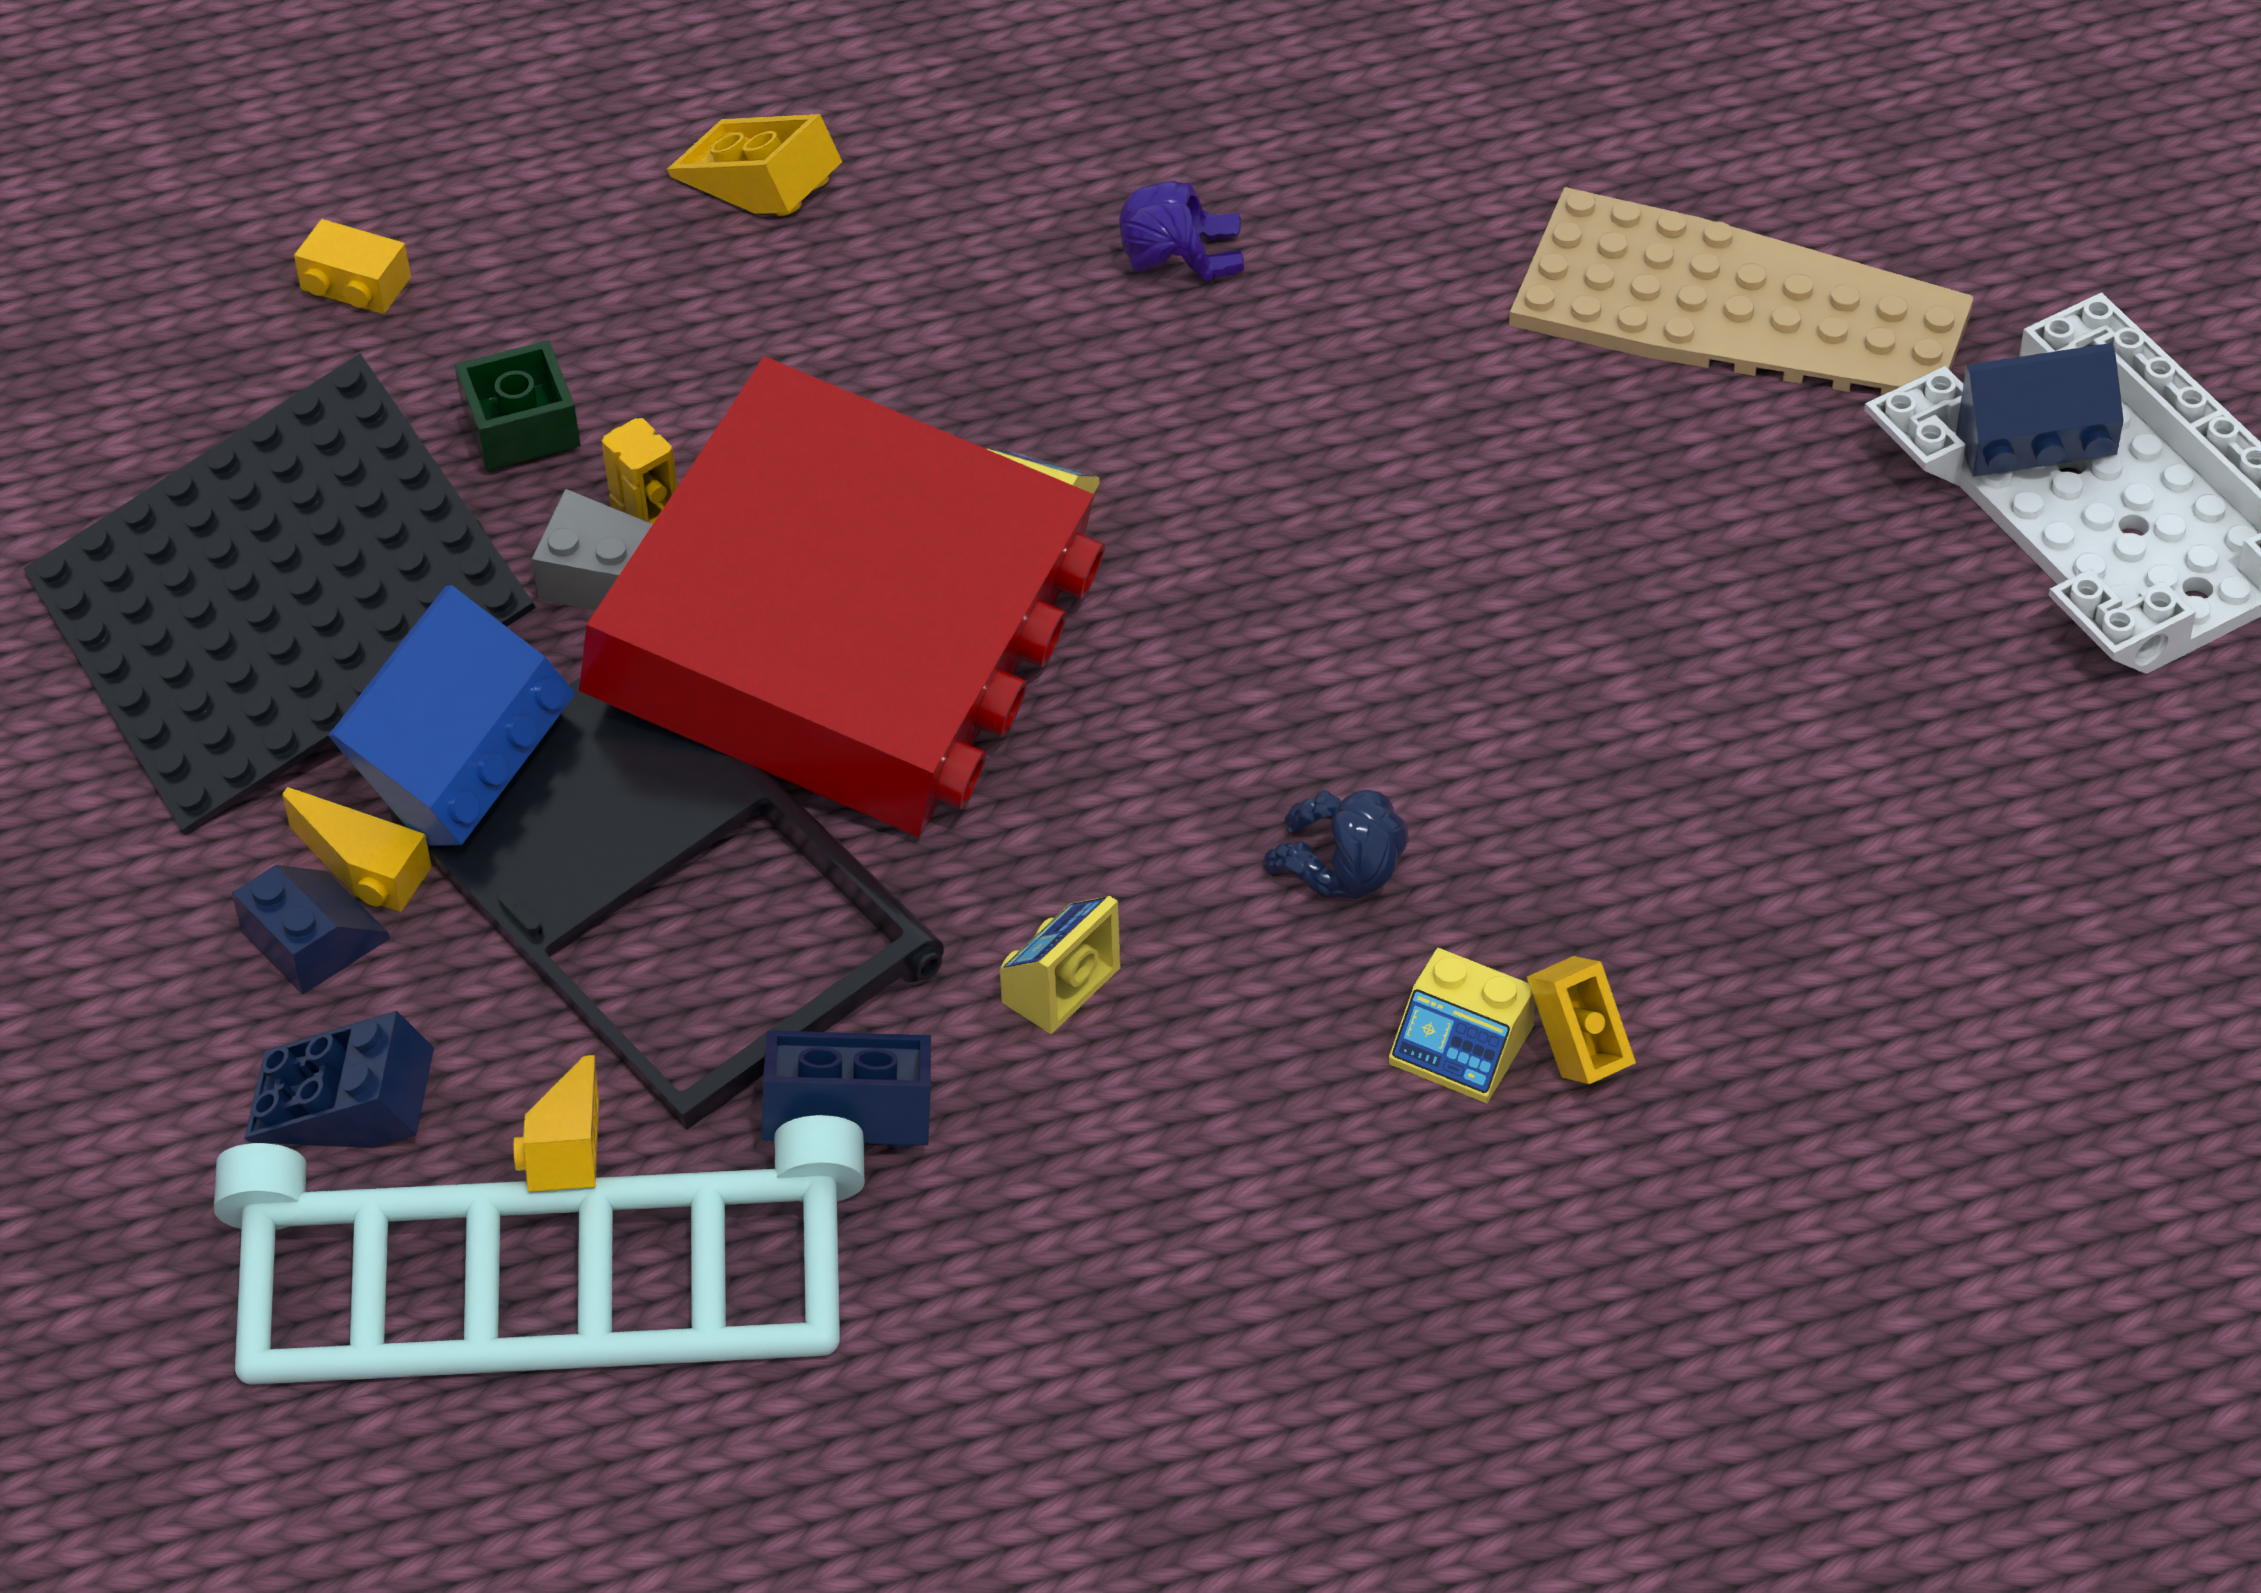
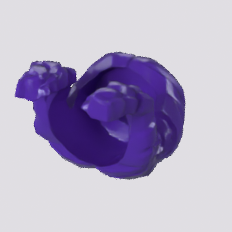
[1119,181,1244,281]

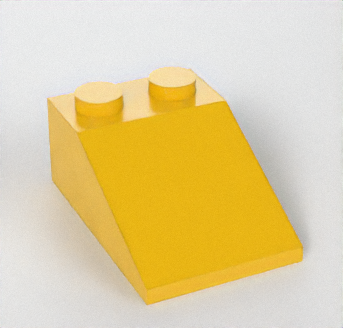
[667,114,842,216]

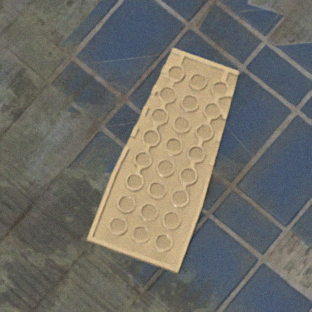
[1509,187,1973,396]

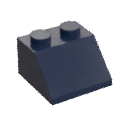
[232,865,390,995]

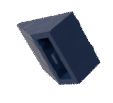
[244,1011,434,1148]

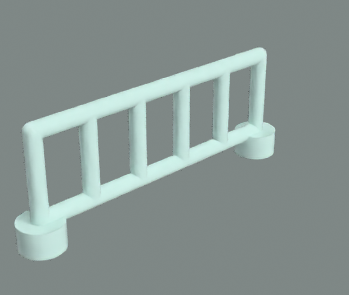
[214,1115,865,1385]

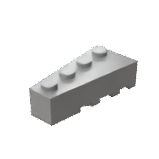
[532,489,653,610]

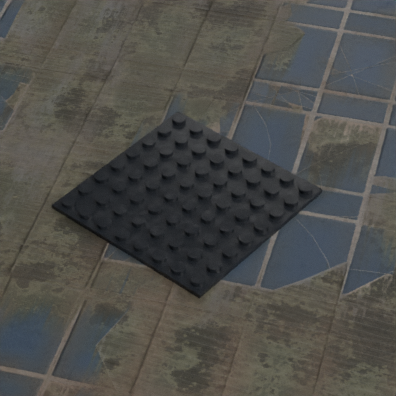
[24,353,536,835]

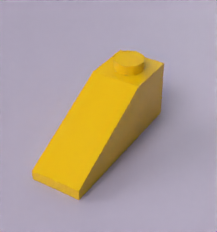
[282,787,432,913]
[513,1055,599,1192]

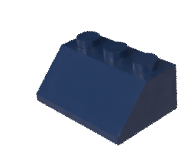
[1956,343,2124,477]
[762,1030,931,1149]

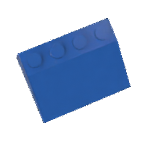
[328,585,576,846]

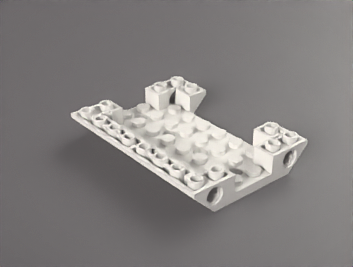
[1865,292,2261,674]

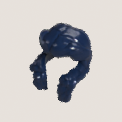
[1263,789,1409,899]

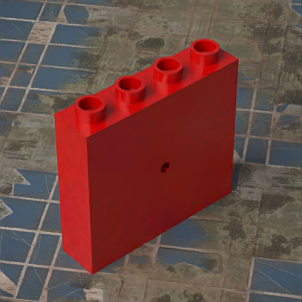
[579,356,1105,837]

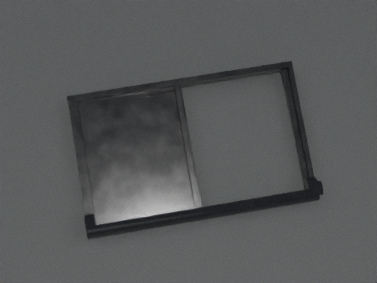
[388,677,944,1130]

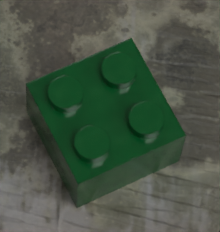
[454,340,581,471]

